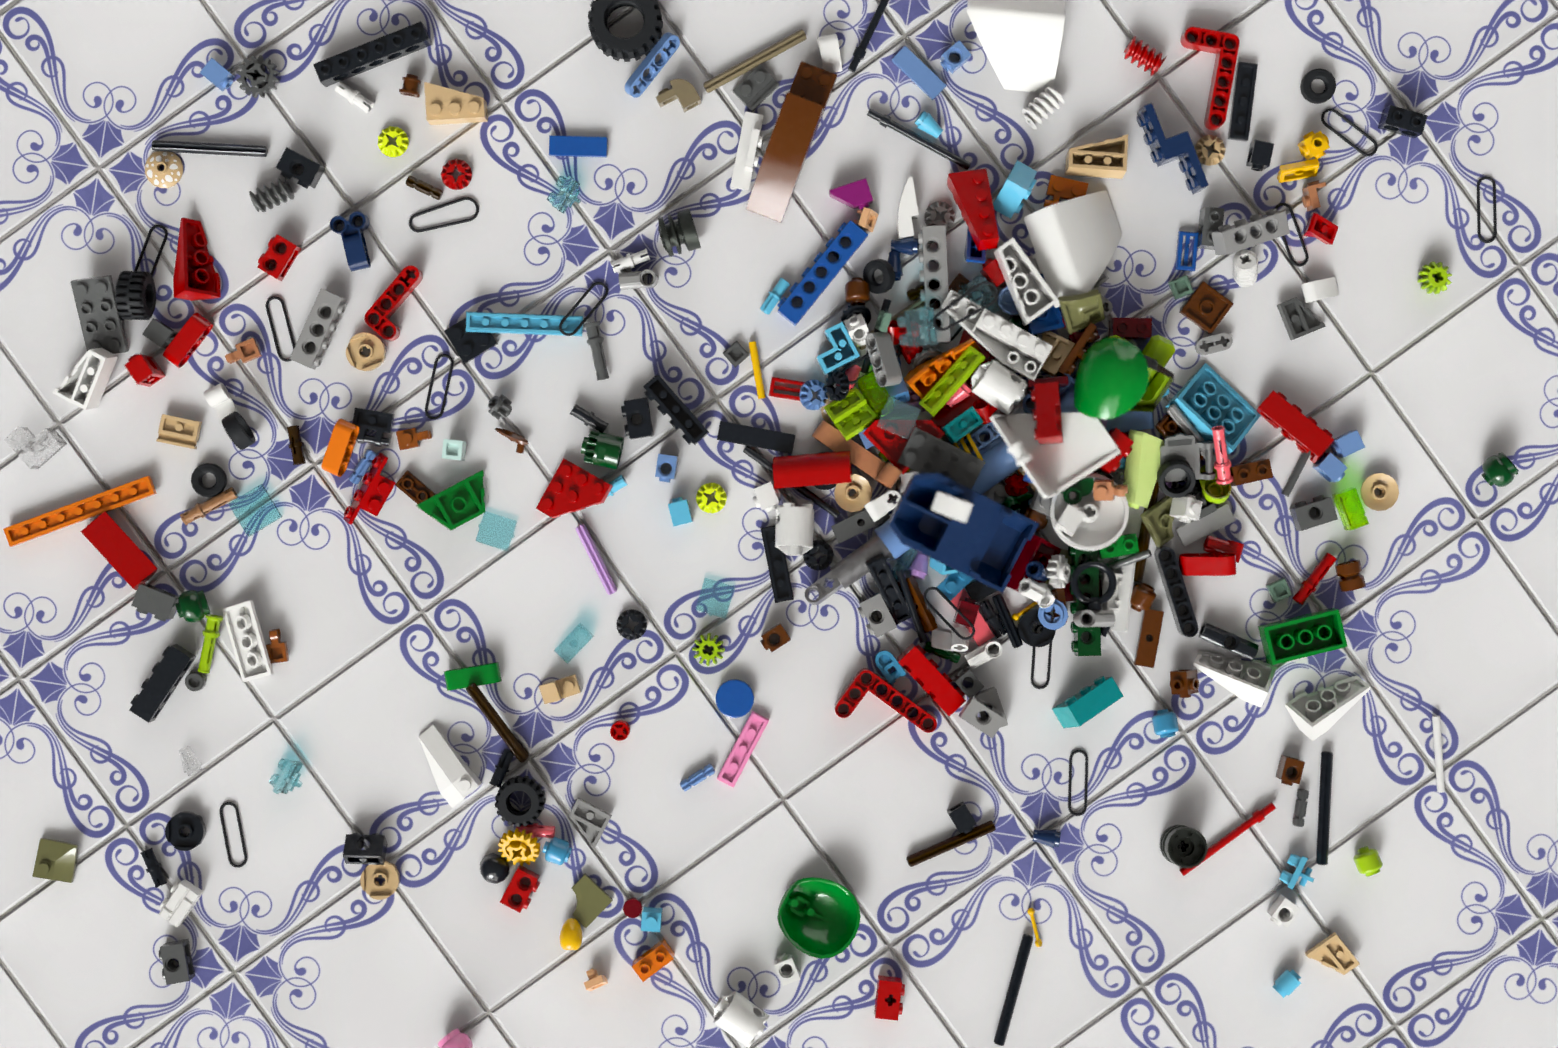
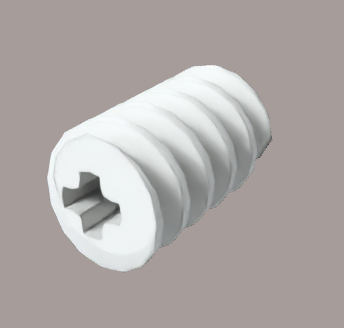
[1022,87,1065,130]
[1233,250,1258,287]

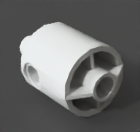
[971,359,1028,415]
[775,503,814,556]
[713,991,769,1048]

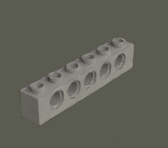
[918,225,950,344]

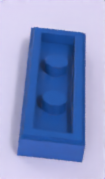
[549,135,608,158]

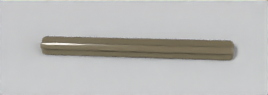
[703,30,807,93]

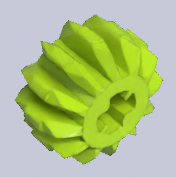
[1417,261,1452,294]
[692,633,725,666]

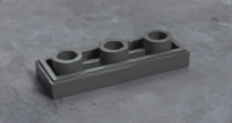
[831,510,890,543]

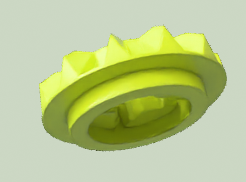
[377,126,409,157]
[696,483,727,513]

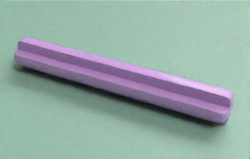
[576,524,617,595]

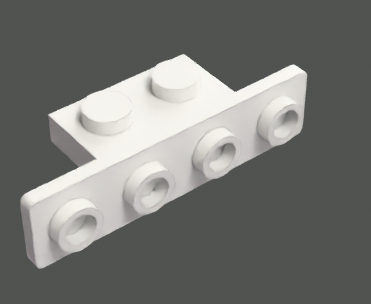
[730,112,764,191]
[1102,555,1136,632]

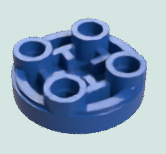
[716,679,754,718]

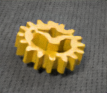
[498,828,540,866]

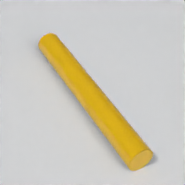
[749,341,766,399]

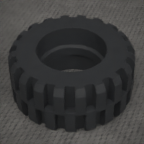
[588,0,663,62]

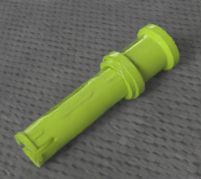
[197,614,223,673]

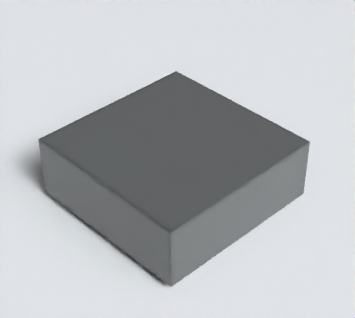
[723,341,749,368]

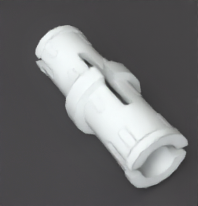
[335,81,374,113]
[610,249,650,273]

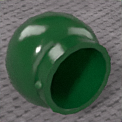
[1481,452,1519,487]
[175,590,211,622]

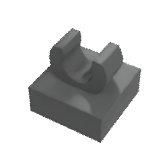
[1196,497,1217,519]

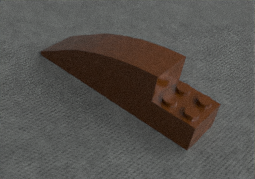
[746,61,837,223]

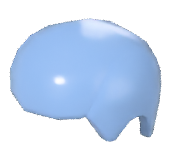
[997,285,1018,315]

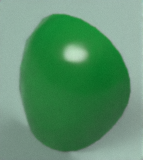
[1074,337,1149,419]
[777,877,861,959]

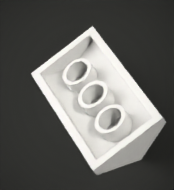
[222,600,274,682]

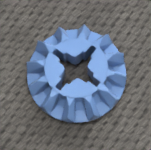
[799,380,828,410]
[1038,599,1069,630]

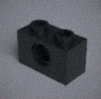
[276,147,325,189]
[621,397,654,440]
[343,833,387,865]

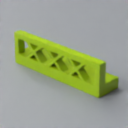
[919,345,986,416]

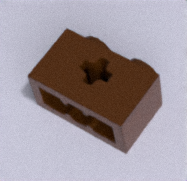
[1230,459,1273,486]

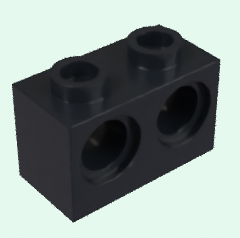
[1378,105,1428,138]

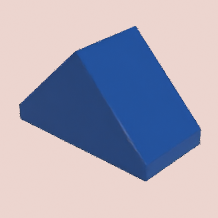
[964,228,986,264]

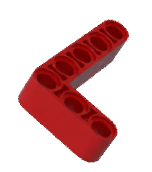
[1180,27,1240,131]
[834,668,937,733]

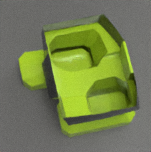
[1108,335,1175,412]

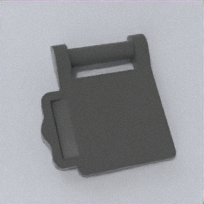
[1160,432,1216,482]

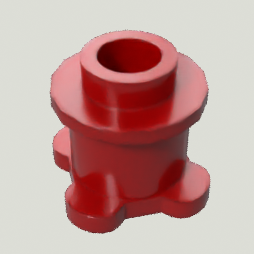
[899,339,923,364]

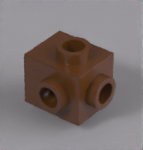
[1170,669,1199,698]

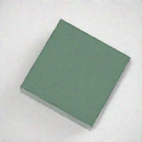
[1168,274,1194,300]
[875,310,892,333]
[1266,578,1292,603]

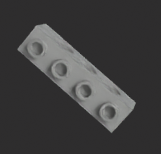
[1211,209,1290,255]
[289,289,346,370]

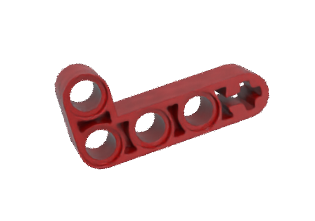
[364,265,423,341]

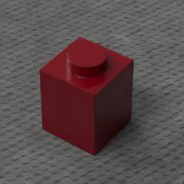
[953,597,980,627]

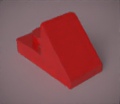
[1303,213,1338,245]

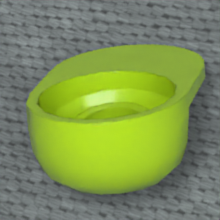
[1199,465,1232,504]

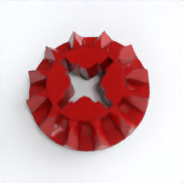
[441,159,472,190]

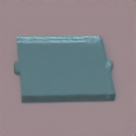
[877,397,921,439]
[476,511,517,551]
[695,578,735,619]

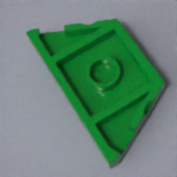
[416,470,485,531]

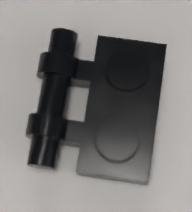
[352,408,394,447]

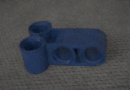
[330,212,371,272]

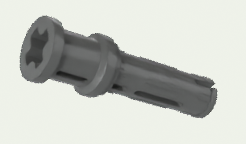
[583,321,609,381]

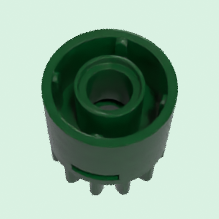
[581,431,624,470]

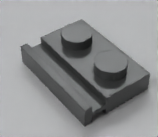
[733,64,779,112]

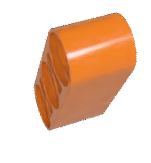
[321,419,359,477]

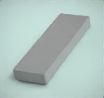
[1175,504,1236,547]

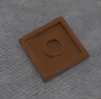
[1179,281,1234,335]

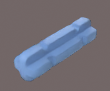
[349,449,377,484]
[680,764,715,791]

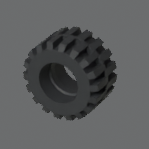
[115,271,156,320]
[495,775,546,827]

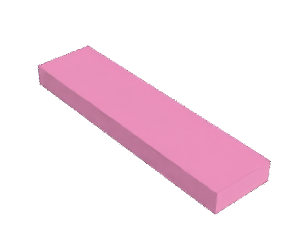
[717,711,769,788]

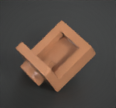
[1302,180,1327,212]

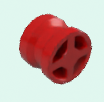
[610,720,630,741]

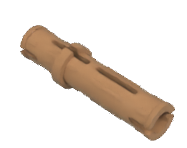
[180,487,238,525]

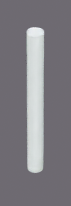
[1432,716,1445,793]

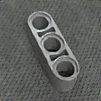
[865,331,902,387]

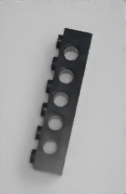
[313,21,432,87]

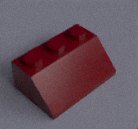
[1006,535,1061,593]

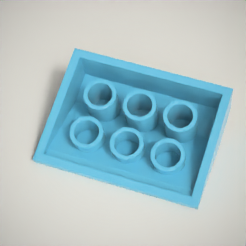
[1166,363,1261,455]

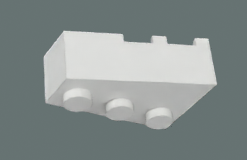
[53,348,118,410]

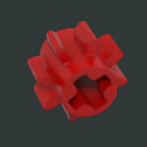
[1005,473,1029,496]

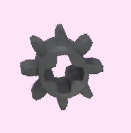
[488,394,512,420]

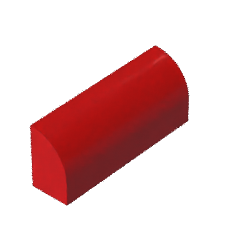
[773,450,853,489]
[80,511,157,590]

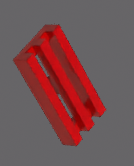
[769,377,805,401]

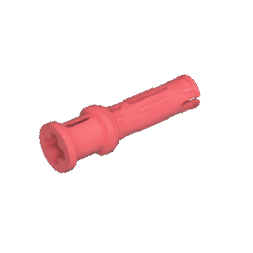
[1212,426,1234,485]

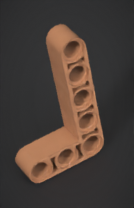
[812,420,902,489]

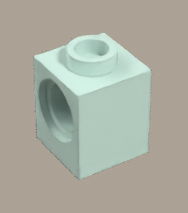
[442,439,467,461]

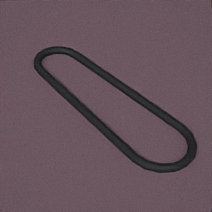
[409,197,479,232]
[933,281,998,331]

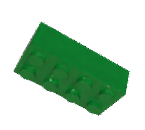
[1258,608,1348,665]

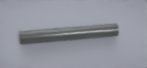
[1282,451,1311,497]
[1099,549,1152,575]

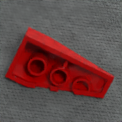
[173,218,221,301]

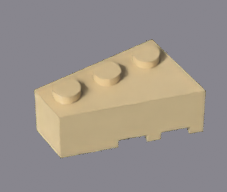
[424,82,488,125]
[1065,134,1128,179]

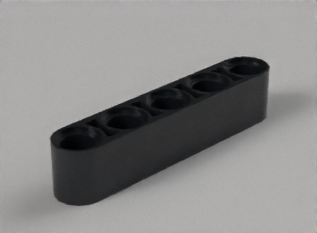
[1154,546,1198,637]

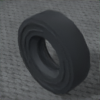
[1300,68,1336,104]
[863,259,895,294]
[191,463,227,497]

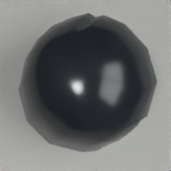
[480,853,510,884]

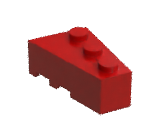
[1031,382,1063,445]

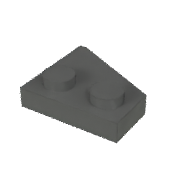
[1277,297,1326,340]

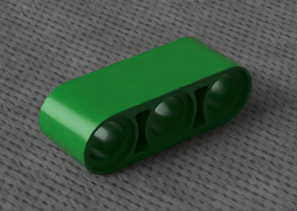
[444,662,502,691]

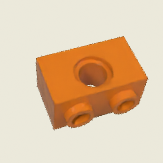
[631,938,675,982]

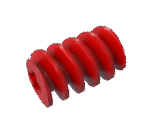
[1123,35,1167,76]

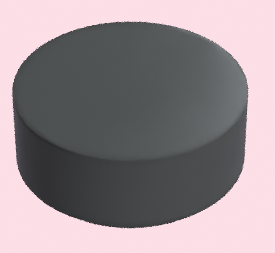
[185,672,206,691]

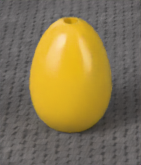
[560,918,583,950]

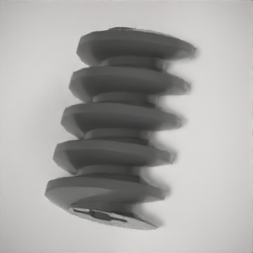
[249,178,294,212]

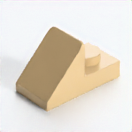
[539,674,581,704]

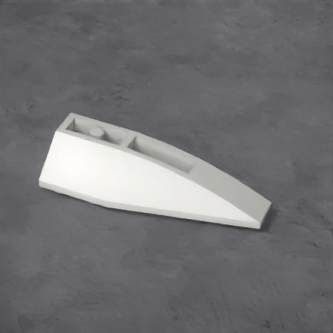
[941,290,1053,381]

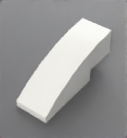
[897,177,919,240]

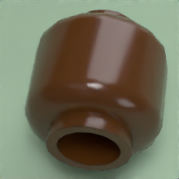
[845,277,870,306]
[1019,505,1048,532]
[1130,582,1156,612]

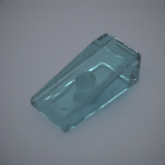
[554,623,594,664]

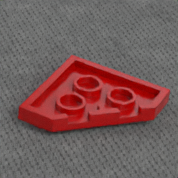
[863,419,945,474]
[536,458,613,518]

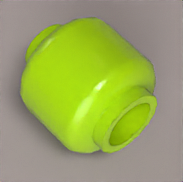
[1353,846,1383,876]

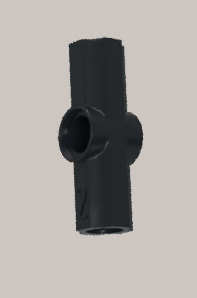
[1199,622,1259,660]

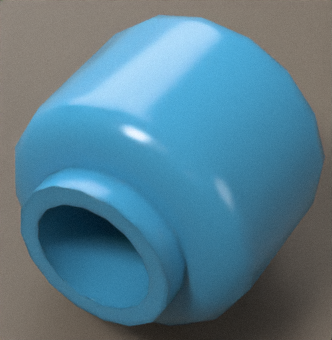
[1152,709,1179,738]
[542,837,572,865]

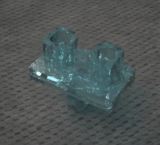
[547,175,581,214]
[269,758,303,794]

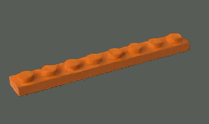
[3,476,157,547]

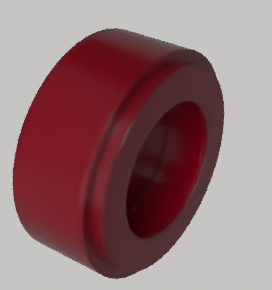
[623,898,643,918]

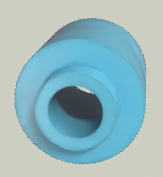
[1272,969,1301,998]

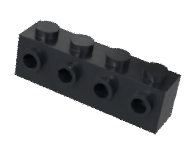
[643,374,709,445]
[129,644,196,723]

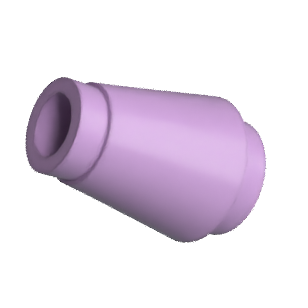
[909,552,929,580]

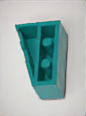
[1052,676,1124,728]

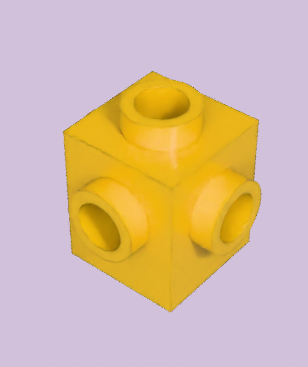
[1297,131,1330,160]

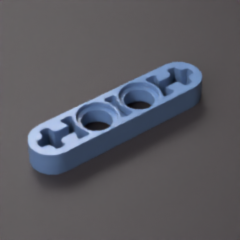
[625,32,680,98]

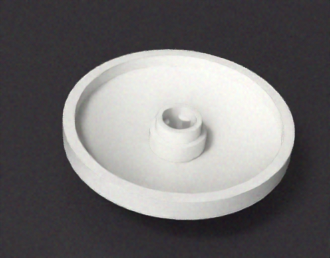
[1050,473,1129,551]

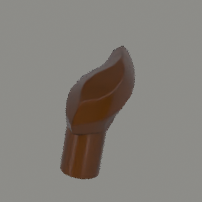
[495,428,529,454]

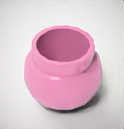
[438,1028,473,1048]

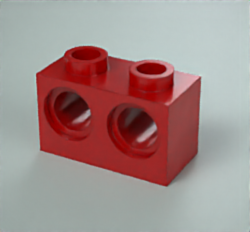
[257,234,301,281]
[500,865,541,913]

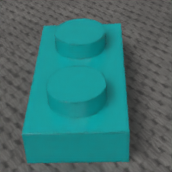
[941,406,983,444]

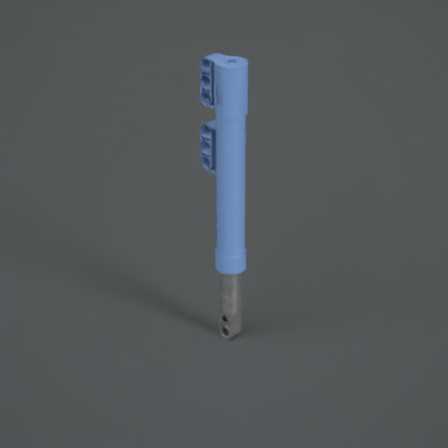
[805,374,1079,605]

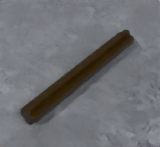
[466,683,529,763]
[906,821,996,867]

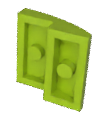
[824,387,878,441]

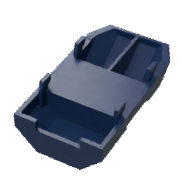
[889,473,1039,593]

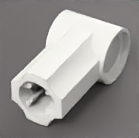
[1018,578,1055,608]
[964,639,1002,670]

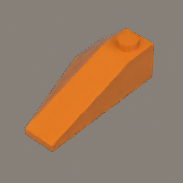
[903,339,980,400]

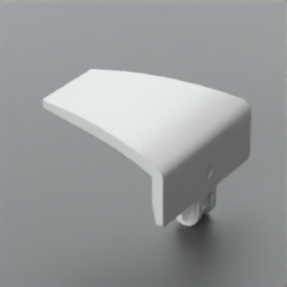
[967,0,1065,93]
[1024,190,1122,308]
[990,412,1121,499]

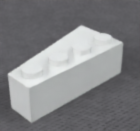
[994,238,1059,326]

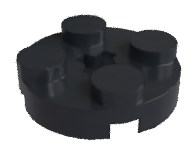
[1018,609,1056,647]
[165,811,206,851]

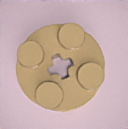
[346,332,386,371]
[360,861,400,900]

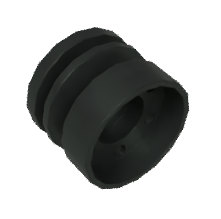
[658,209,701,257]
[1160,825,1207,868]

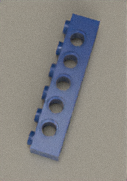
[777,220,868,326]

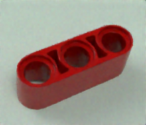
[163,312,213,368]
[1179,553,1236,576]

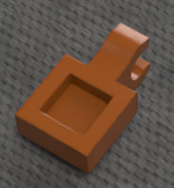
[396,428,432,450]
[266,629,289,664]

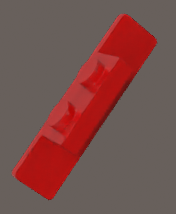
[343,452,396,525]

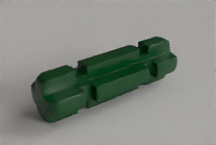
[924,641,961,663]

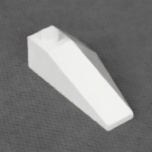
[1193,651,1277,707]
[419,724,482,808]

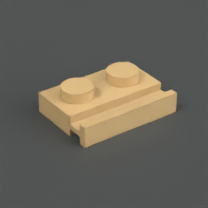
[156,414,202,449]

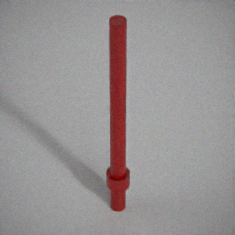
[1179,802,1276,876]

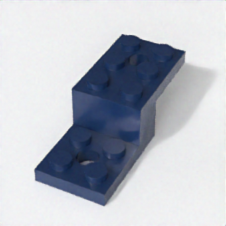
[1136,103,1208,194]

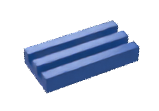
[1175,231,1199,272]

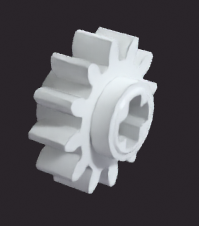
[1046,555,1071,588]

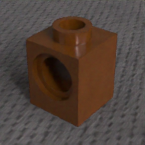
[760,623,791,652]
[1276,755,1305,786]

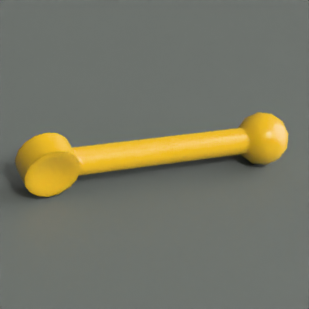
[1012,601,1038,621]
[1027,908,1042,947]

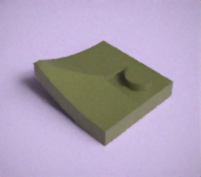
[1057,288,1105,335]
[32,838,78,883]

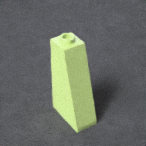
[1123,429,1164,510]

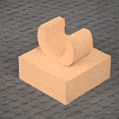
[853,207,879,232]
[584,969,608,991]

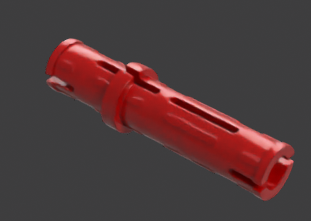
[1292,552,1337,605]

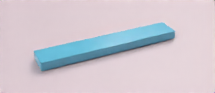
[466,312,583,336]

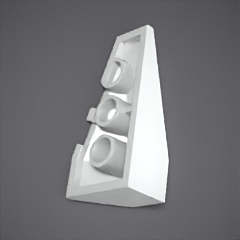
[1285,675,1371,741]

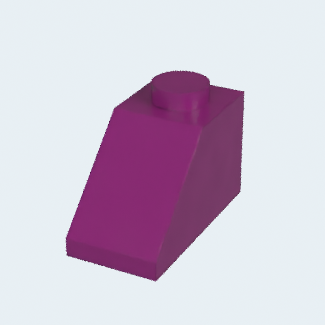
[829,178,873,210]

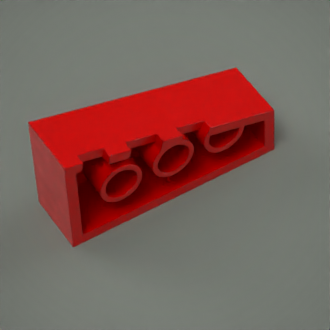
[947,168,999,251]
[1257,390,1334,464]
[896,643,966,716]

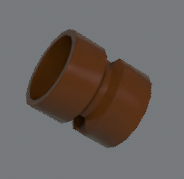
[1335,560,1366,592]

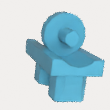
[1279,854,1314,890]

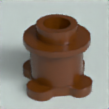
[399,74,421,98]

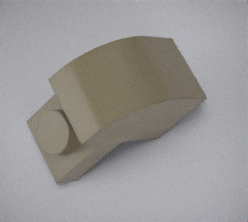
[656,79,701,112]

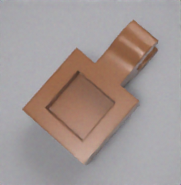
[225,338,262,364]
[1093,480,1128,501]

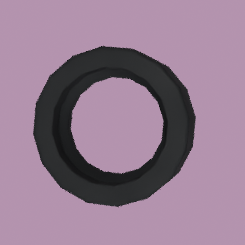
[222,411,255,450]
[1157,459,1196,498]

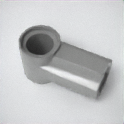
[619,269,658,290]
[1073,610,1115,627]

